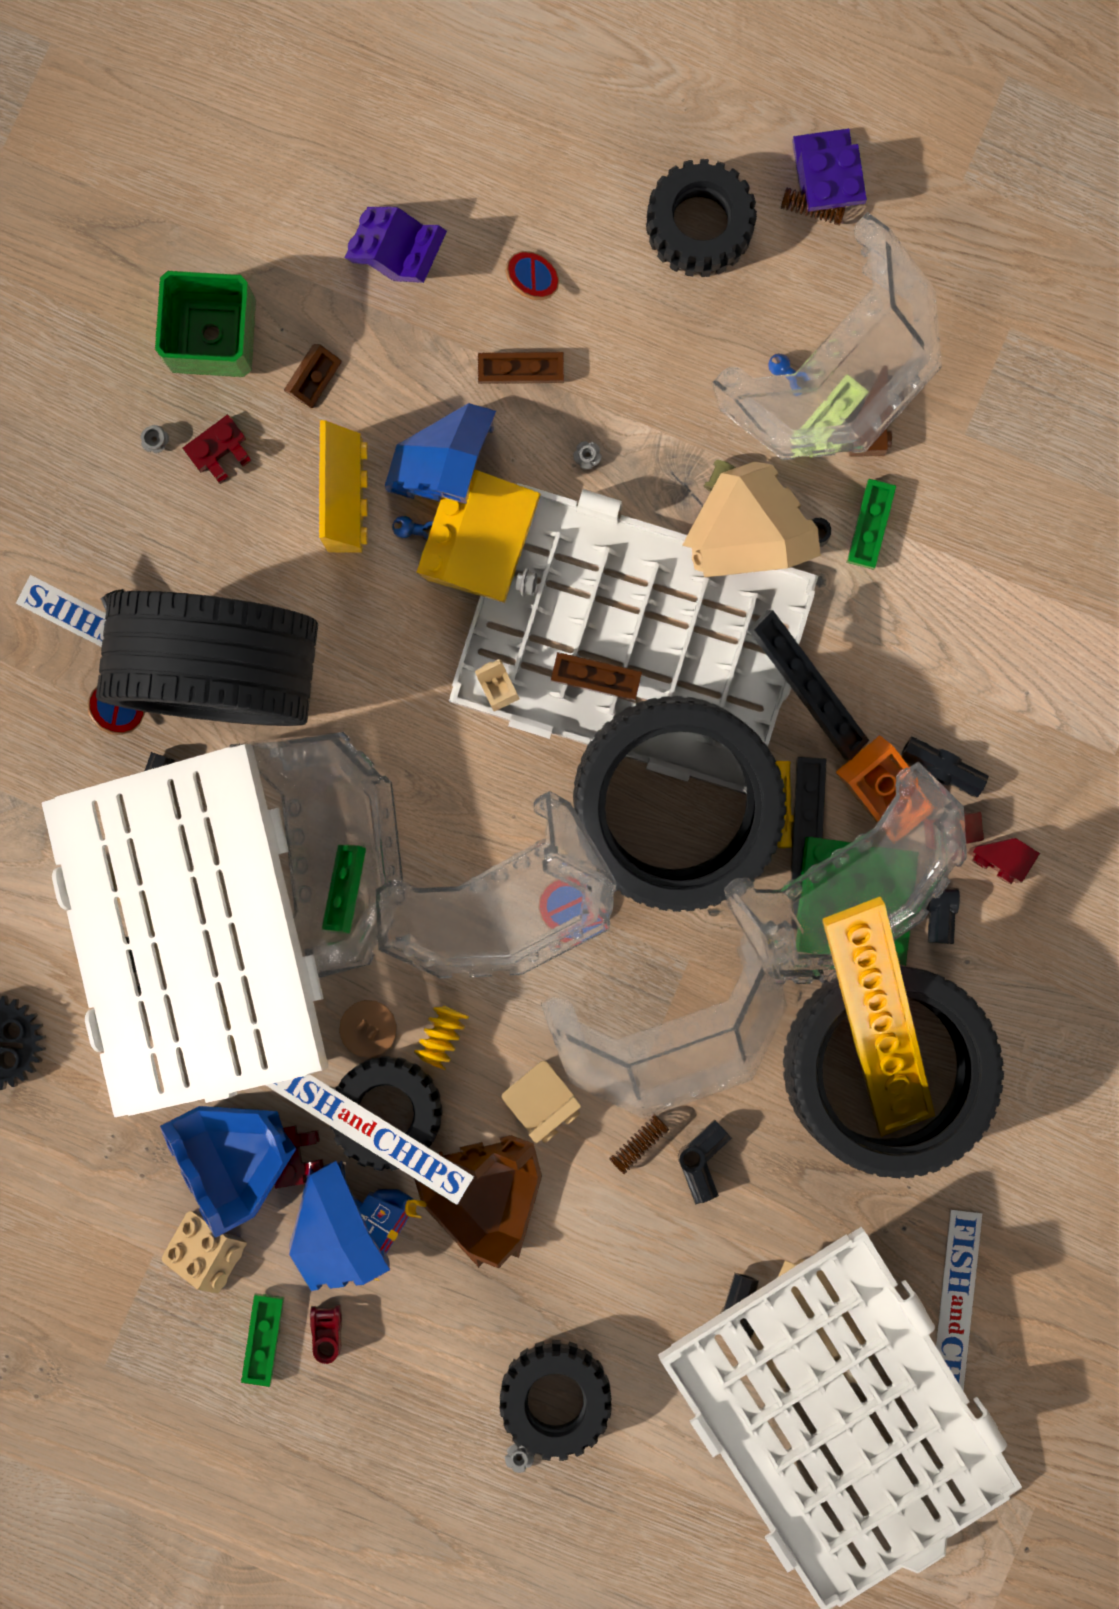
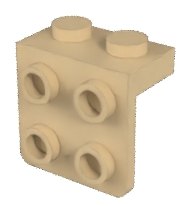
[502,1061,581,1144]
[162,1211,247,1294]

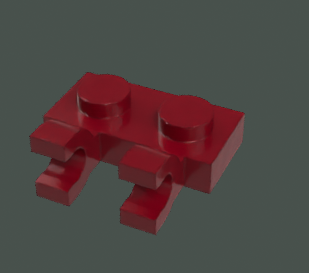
[182,414,252,484]
[275,1125,324,1189]

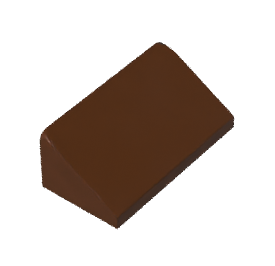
[284,344,342,408]

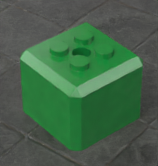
[155,271,256,377]

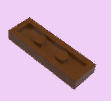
[478,352,564,384]
[551,652,642,701]

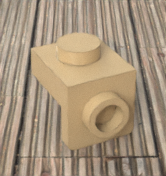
[475,659,520,712]

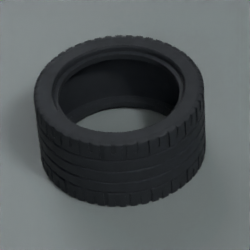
[96,591,318,726]
[573,696,786,912]
[783,966,1004,1179]

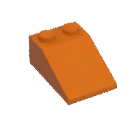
[836,735,938,843]

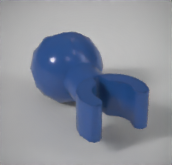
[768,353,811,394]
[392,516,433,541]

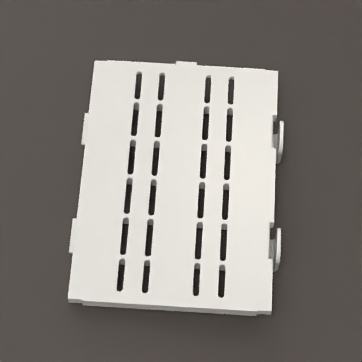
[449,483,818,794]
[42,744,328,1117]
[658,1227,1022,1609]

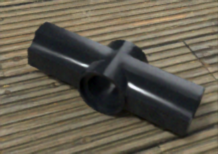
[901,736,989,798]

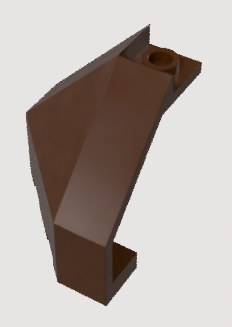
[414,1135,542,1269]

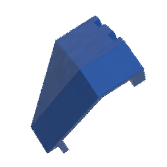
[385,403,496,504]
[160,1106,296,1238]
[289,1161,390,1291]

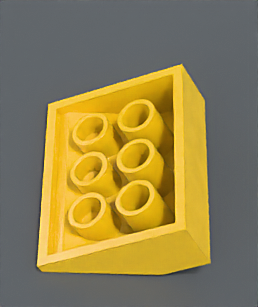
[319,420,368,553]
[416,470,541,603]

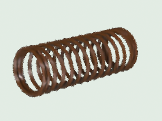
[780,187,846,226]
[609,1114,669,1174]

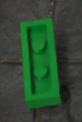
[846,479,896,570]
[321,845,366,934]
[241,1293,284,1387]

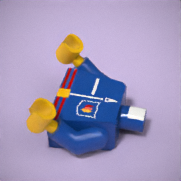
[354,1189,426,1281]

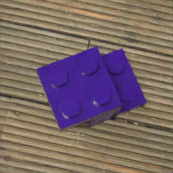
[792,128,867,212]
[344,207,447,283]

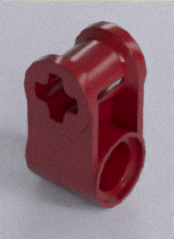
[310,1305,342,1364]

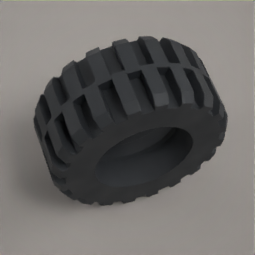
[646,159,757,277]
[330,1056,443,1171]
[499,1340,612,1461]

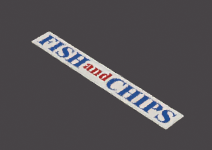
[16,575,106,647]
[266,1075,474,1204]
[926,1210,982,1440]

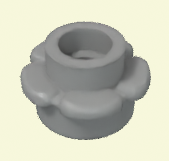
[140,425,169,453]
[573,441,602,469]
[516,568,537,597]
[505,1444,534,1473]

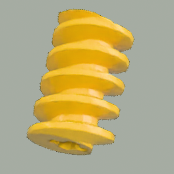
[414,1005,469,1070]

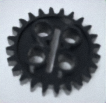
[0,996,46,1090]

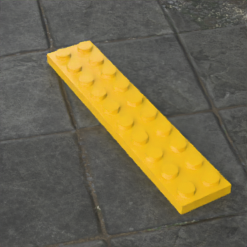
[822,897,935,1137]

